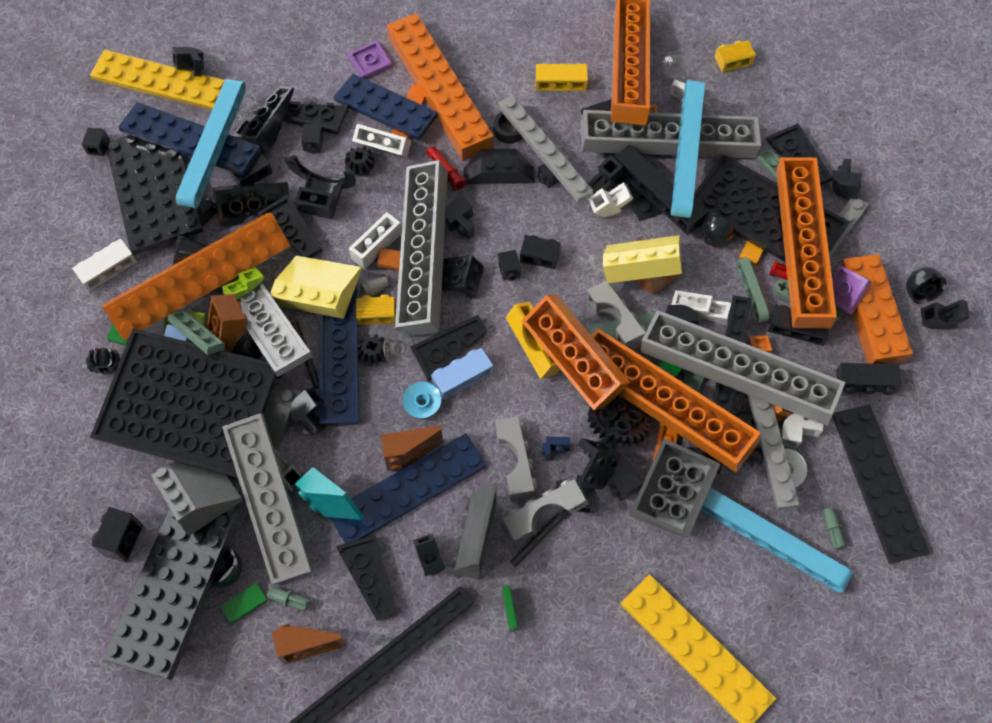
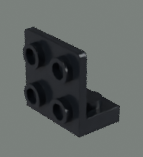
[578,438,621,490]

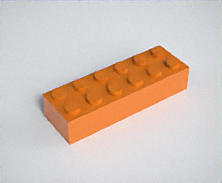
[840,254,913,364]
[521,295,630,410]

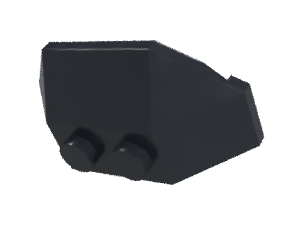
[463,149,534,184]

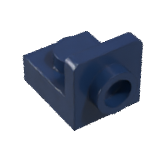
[542,436,570,461]

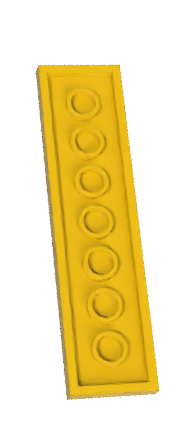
[90,50,225,110]
[620,574,776,723]

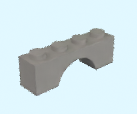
[587,281,646,350]
[495,416,537,501]
[503,479,590,543]

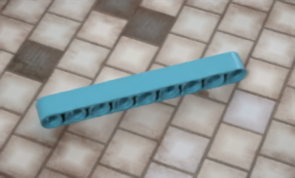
[176,79,246,208]
[671,80,705,218]
[701,487,853,593]

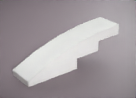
[671,290,751,326]

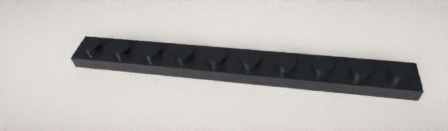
[702,295,752,474]
[289,586,474,723]

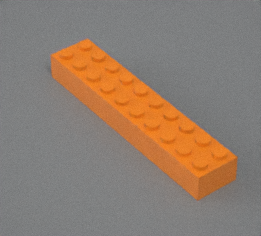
[611,0,650,125]
[387,13,493,161]
[776,158,837,328]
[102,213,290,340]
[591,328,761,473]

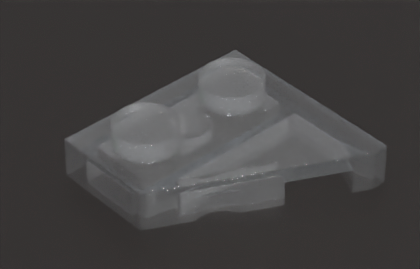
[231,93,261,132]

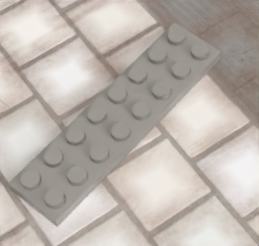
[219,276,313,377]
[222,413,312,584]

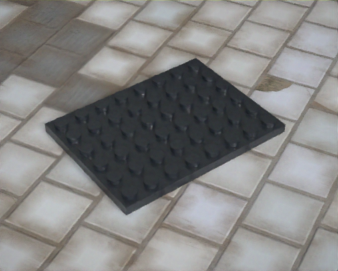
[90,328,277,478]

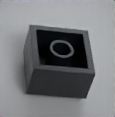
[91,507,143,563]

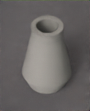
[360,276,389,297]

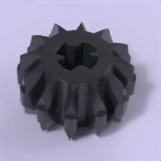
[345,145,375,176]
[357,334,389,366]
[86,347,120,374]

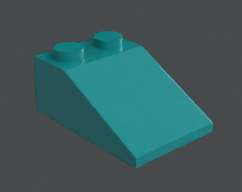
[295,467,364,520]

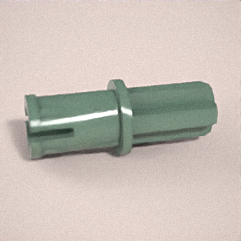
[822,507,846,549]
[267,586,309,611]

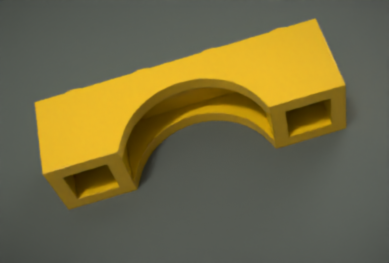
[506,302,560,379]

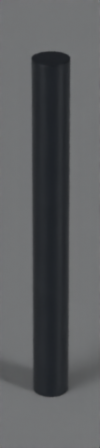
[291,321,319,389]
[509,508,569,567]

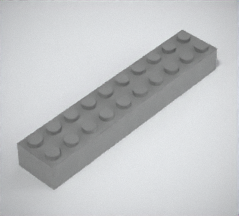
[581,110,761,158]
[395,160,448,337]
[641,310,845,426]

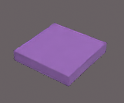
[347,41,393,79]
[832,265,872,315]

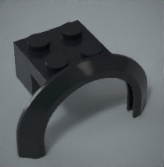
[285,155,356,219]

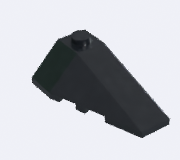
[232,85,294,154]

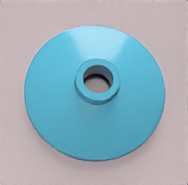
[402,382,441,419]

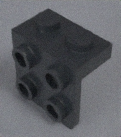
[442,255,484,299]

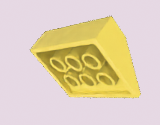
[603,235,682,284]
[270,256,362,319]

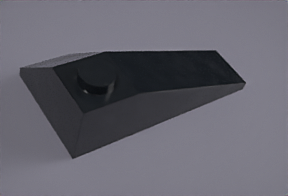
[212,182,290,227]

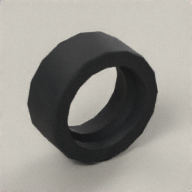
[494,112,523,144]

